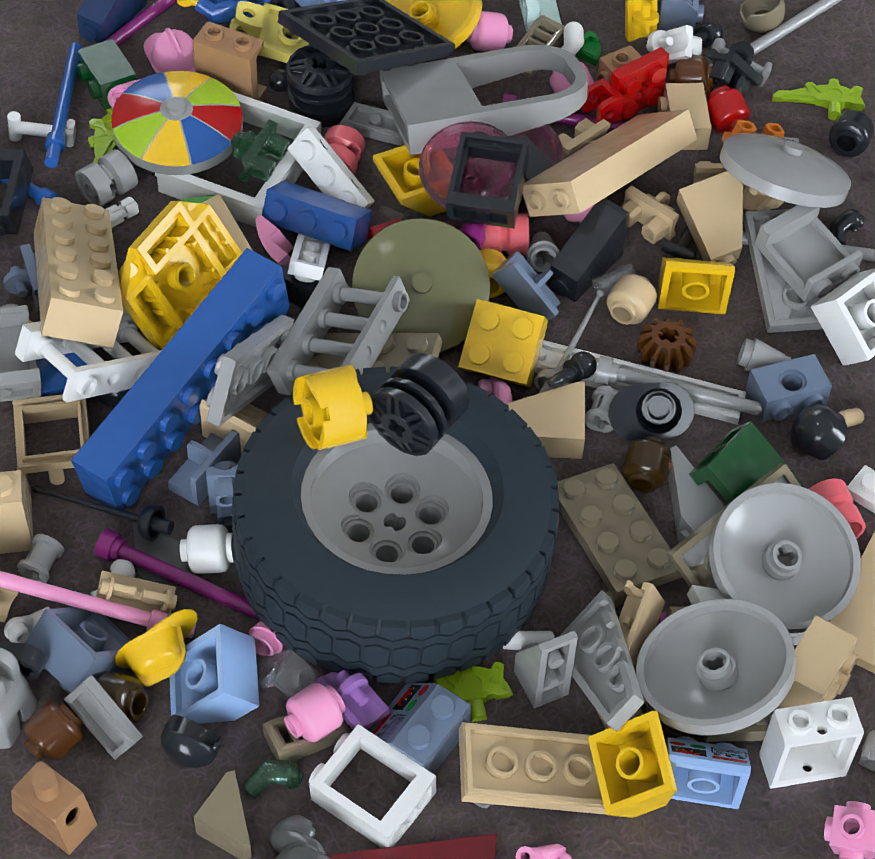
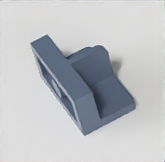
[491,251,561,320]
[168,430,241,506]

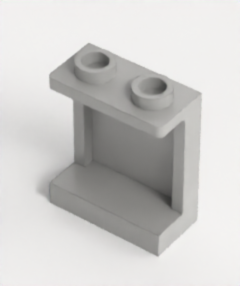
[754,205,864,302]
[0,304,41,402]

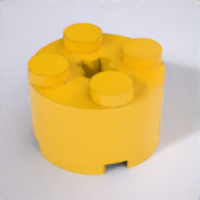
[293,364,373,450]

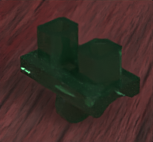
[231,119,290,183]

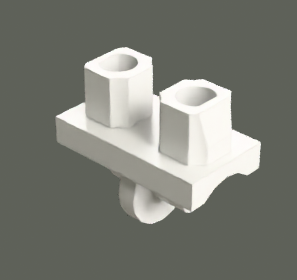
[646,25,702,64]

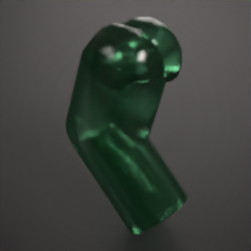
[241,760,303,799]

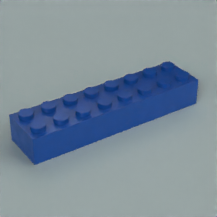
[71,248,290,510]

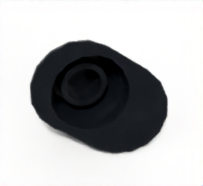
[608,382,695,441]

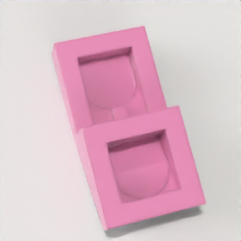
[256,214,294,268]

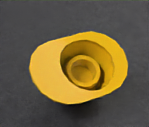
[115,609,198,687]

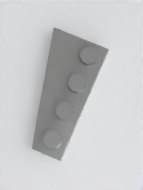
[560,590,644,731]

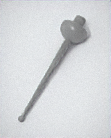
[534,290,604,393]

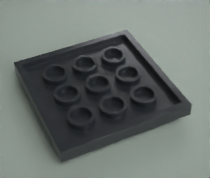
[277,0,455,76]

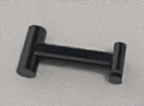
[661,225,697,260]

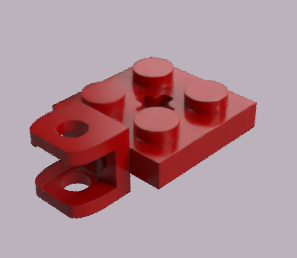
[580,47,669,125]

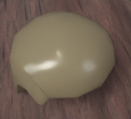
[739,0,785,33]

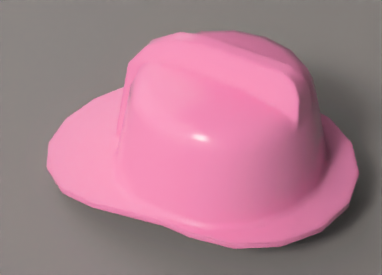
[144,28,195,73]

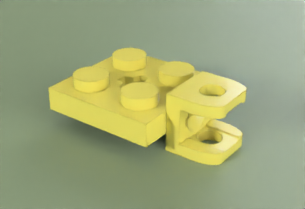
[229,1,309,63]

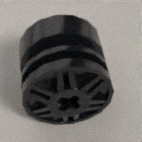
[286,45,354,128]
[369,352,470,456]

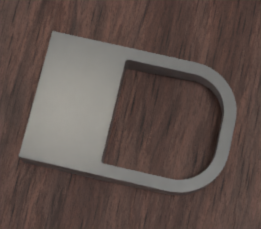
[380,45,588,155]

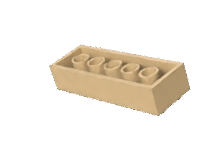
[33,197,123,348]

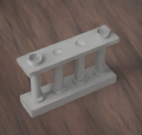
[266,267,410,395]

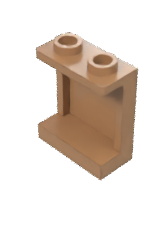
[192,22,268,102]

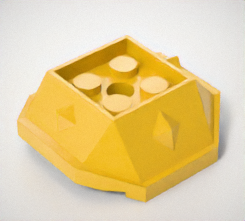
[118,201,242,350]

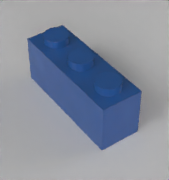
[262,181,373,251]

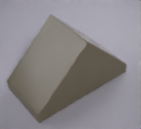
[194,770,252,859]

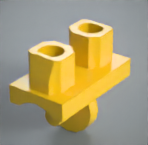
[625,0,659,42]

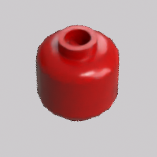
[707,86,751,133]

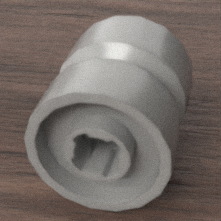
[75,149,138,207]

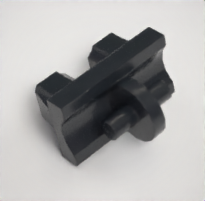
[707,41,763,98]

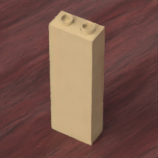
[522,109,697,217]

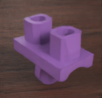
[315,670,389,730]

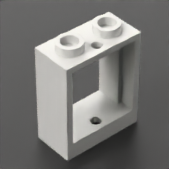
[759,697,864,789]
[309,724,436,848]

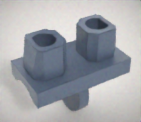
[3,244,40,311]
[206,461,238,526]

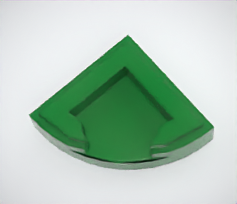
[575,30,602,66]

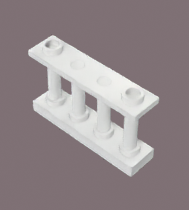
[15,307,162,403]

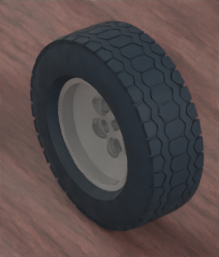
[232,366,559,683]

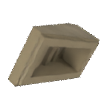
[516,15,565,78]
[263,715,351,768]

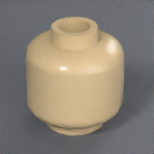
[606,274,657,325]

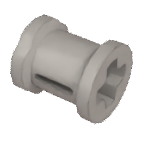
[585,386,619,433]
[17,534,64,583]

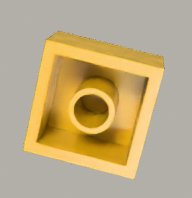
[458,299,548,388]

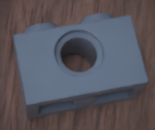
[746,354,832,422]

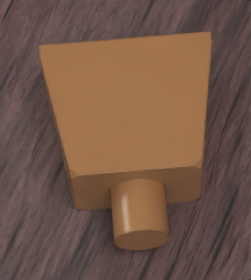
[11,761,97,855]

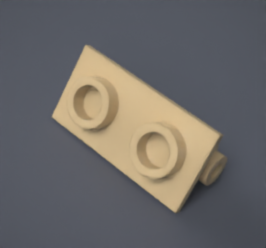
[96,570,177,617]

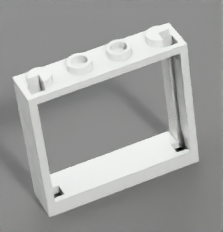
[155,91,321,227]

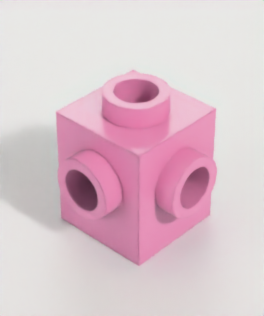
[824,801,875,859]

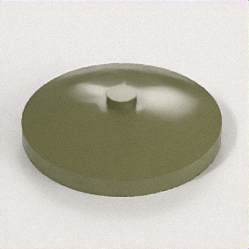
[352,218,490,354]

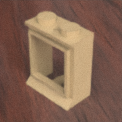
[12,394,91,485]

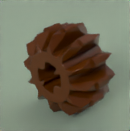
[637,316,697,374]

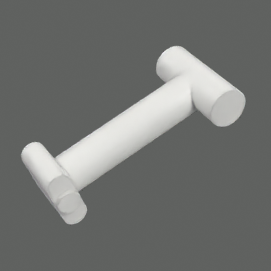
[7,111,76,147]

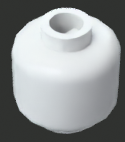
[180,524,235,574]

